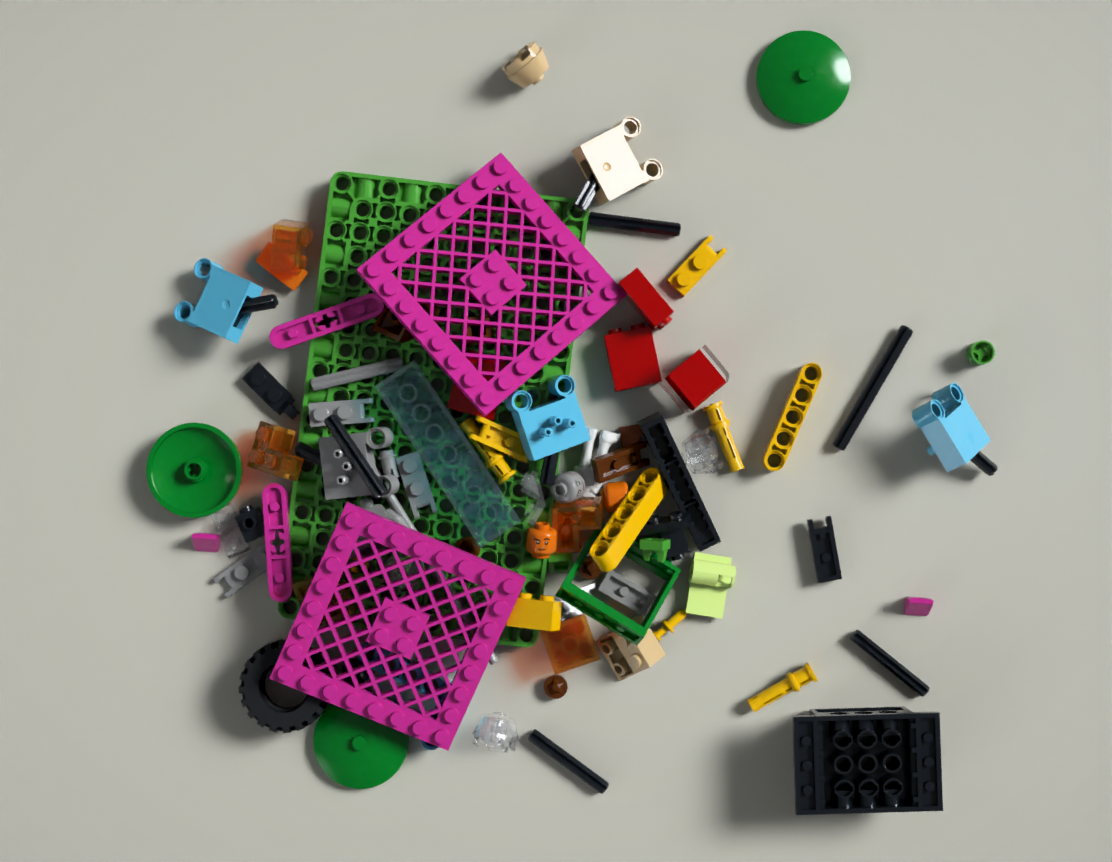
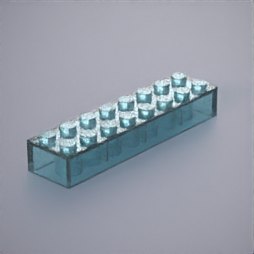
[374,360,521,548]

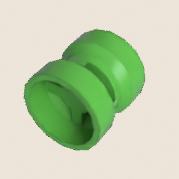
[966,341,995,366]

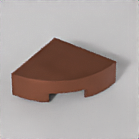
[619,424,642,448]

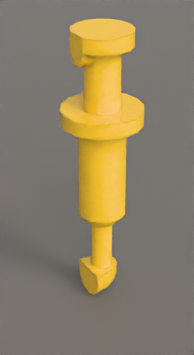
[653,609,687,641]

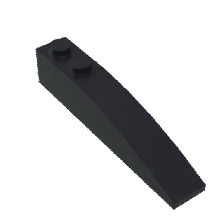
[637,412,721,552]

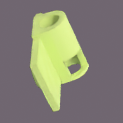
[685,552,736,619]

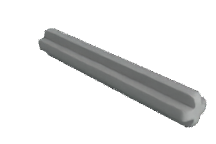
[311,357,404,391]

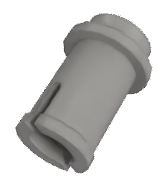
[378,449,399,478]

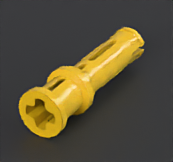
[702,401,745,473]
[459,417,517,485]
[747,662,818,713]

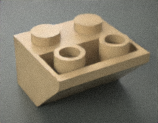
[596,614,666,681]

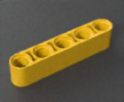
[761,363,823,471]
[589,468,668,572]

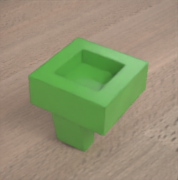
[640,537,671,562]
[548,545,573,573]

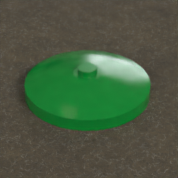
[756,30,851,125]
[146,423,243,518]
[313,704,409,789]

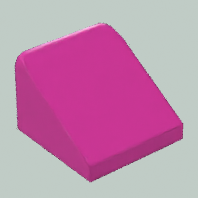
[192,533,220,552]
[904,597,933,616]

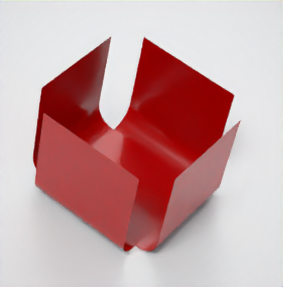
[659,345,729,413]

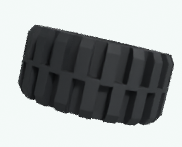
[239,639,331,733]

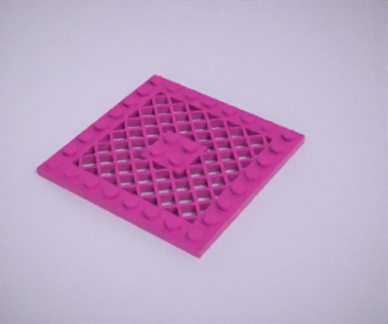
[356,153,627,417]
[269,502,526,751]

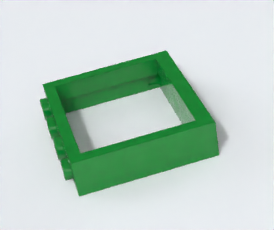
[555,520,681,645]

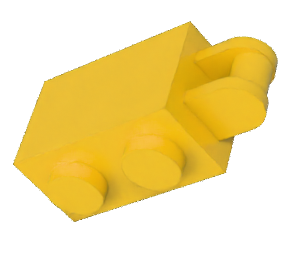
[506,592,562,631]

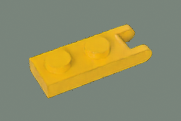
[667,235,727,297]
[468,415,527,463]

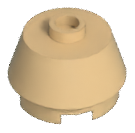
[502,41,549,88]

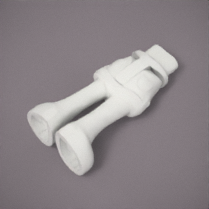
[573,426,621,509]

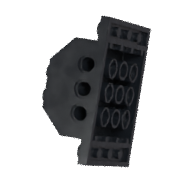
[792,706,943,815]

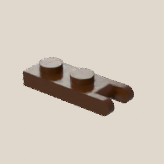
[591,441,650,483]

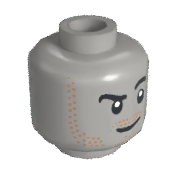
[550,471,585,504]

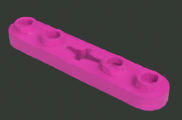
[269,293,384,350]
[262,483,294,603]

